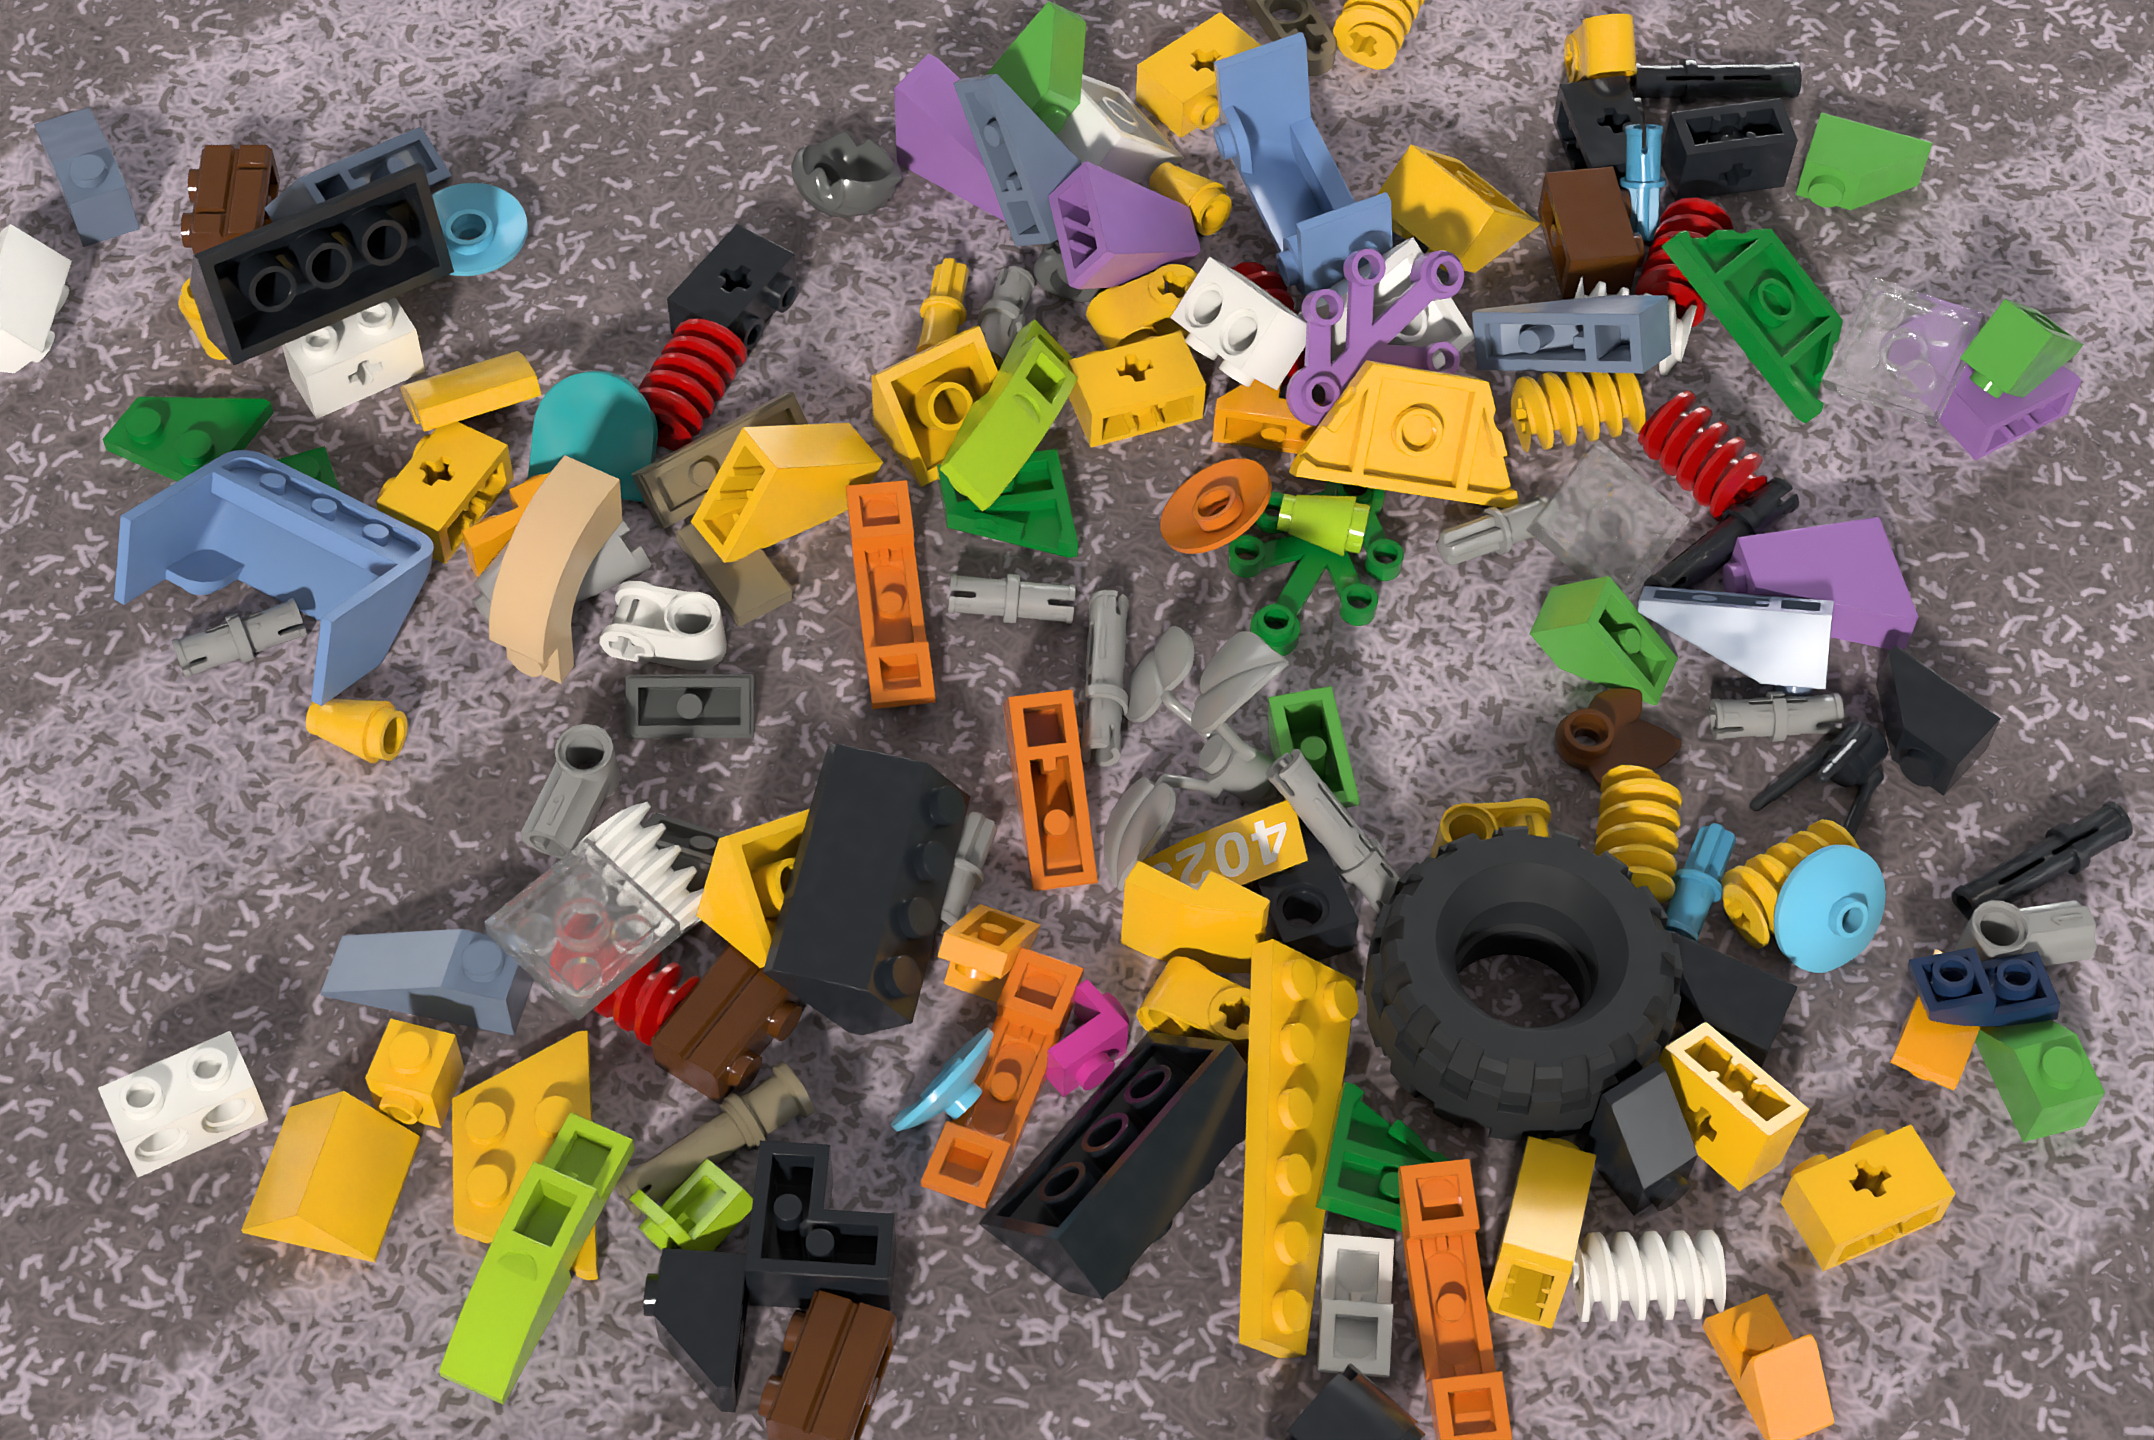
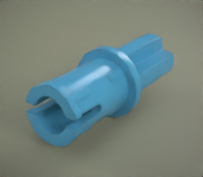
[1619,124,1666,242]
[1665,823,1736,942]

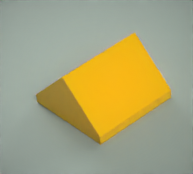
[871,326,998,487]
[696,809,809,968]
[241,1091,421,1263]

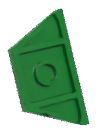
[1661,229,1843,424]

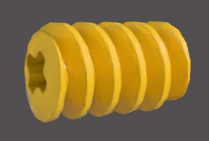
[1333,0,1425,70]
[1511,372,1646,453]
[1594,765,1682,904]
[1722,819,1860,949]

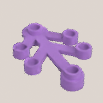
[1286,249,1464,426]

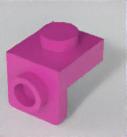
[1047,979,1129,1097]

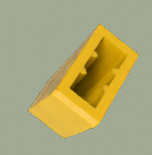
[691,423,883,563]
[1486,1136,1596,1329]

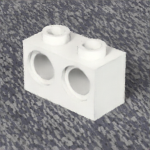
[1170,257,1307,390]
[98,1031,268,1177]

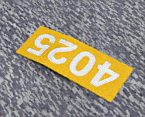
[1141,800,1308,890]

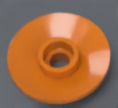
[1160,458,1272,554]

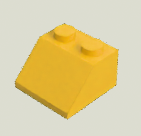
[1376,144,1540,273]

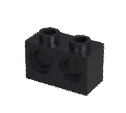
[1241,816,1359,961]

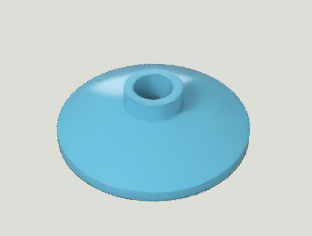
[432,183,528,276]
[1774,845,1886,973]
[891,1027,994,1132]

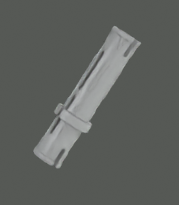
[1078,590,1129,767]
[1266,749,1400,916]

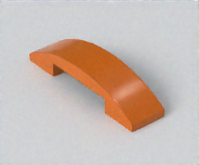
[846,480,935,709]
[921,947,1084,1209]
[1398,1159,1513,1440]

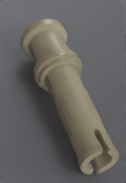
[614,1061,815,1219]

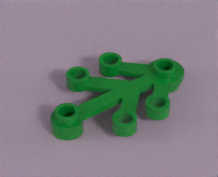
[1227,481,1404,656]

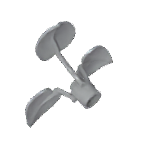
[1103,626,1290,891]

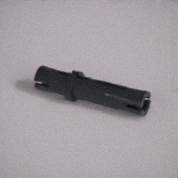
[1628,59,1802,103]
[1644,477,1799,590]
[1951,801,2133,921]

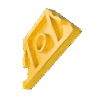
[1289,360,1519,508]
[452,1030,598,1280]

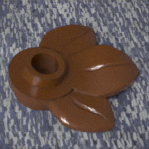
[1554,688,1682,788]

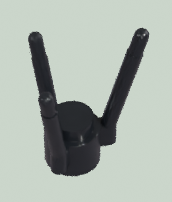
[1749,721,1889,838]

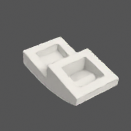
[1317,1234,1394,1378]

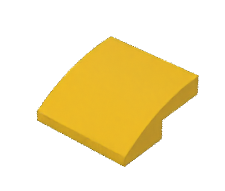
[400,351,542,432]
[1121,860,1270,974]

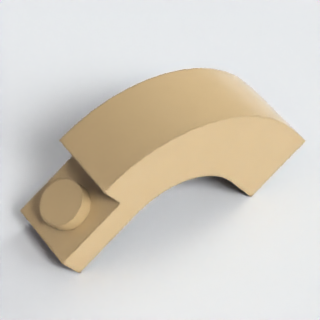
[489,455,623,684]

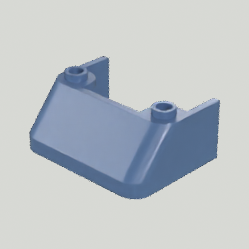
[1213,32,1393,295]
[114,450,434,706]

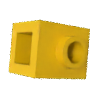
[365,1018,465,1128]

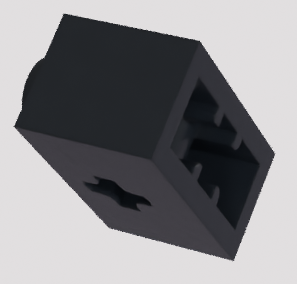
[1553,75,1662,189]
[1661,98,1798,201]
[667,224,799,351]

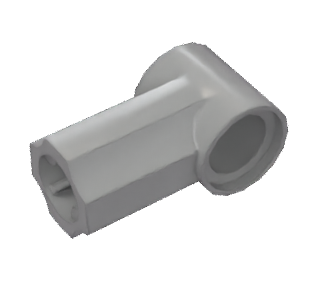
[521,724,621,860]
[1954,900,2097,966]

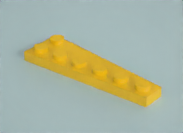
[1239,939,1359,1358]

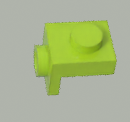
[629,1158,753,1251]

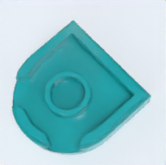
[528,371,658,502]

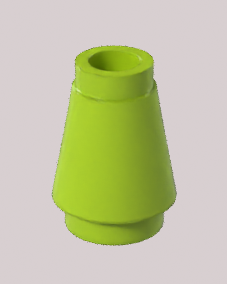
[1277,493,1371,557]

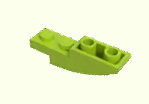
[939,319,1078,511]
[439,1112,635,1405]

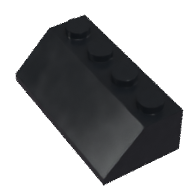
[190,163,454,365]
[763,744,970,1035]
[979,1032,1248,1300]

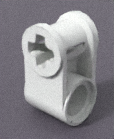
[600,581,727,670]

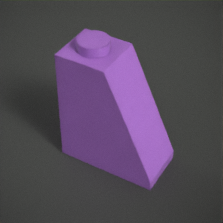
[894,53,1006,222]
[1048,161,1201,289]
[1886,307,2082,461]
[1723,517,1918,650]

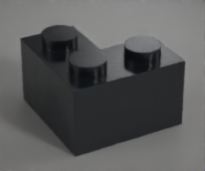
[745,1140,896,1311]

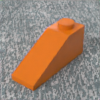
[1002,689,1098,891]

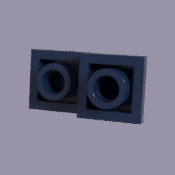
[1908,947,2060,1027]

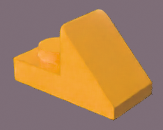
[1212,379,1322,454]
[938,904,1041,1002]
[1702,1293,1834,1440]

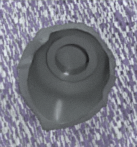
[791,131,903,218]

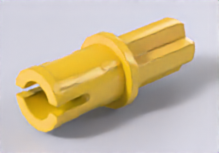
[915,257,969,354]

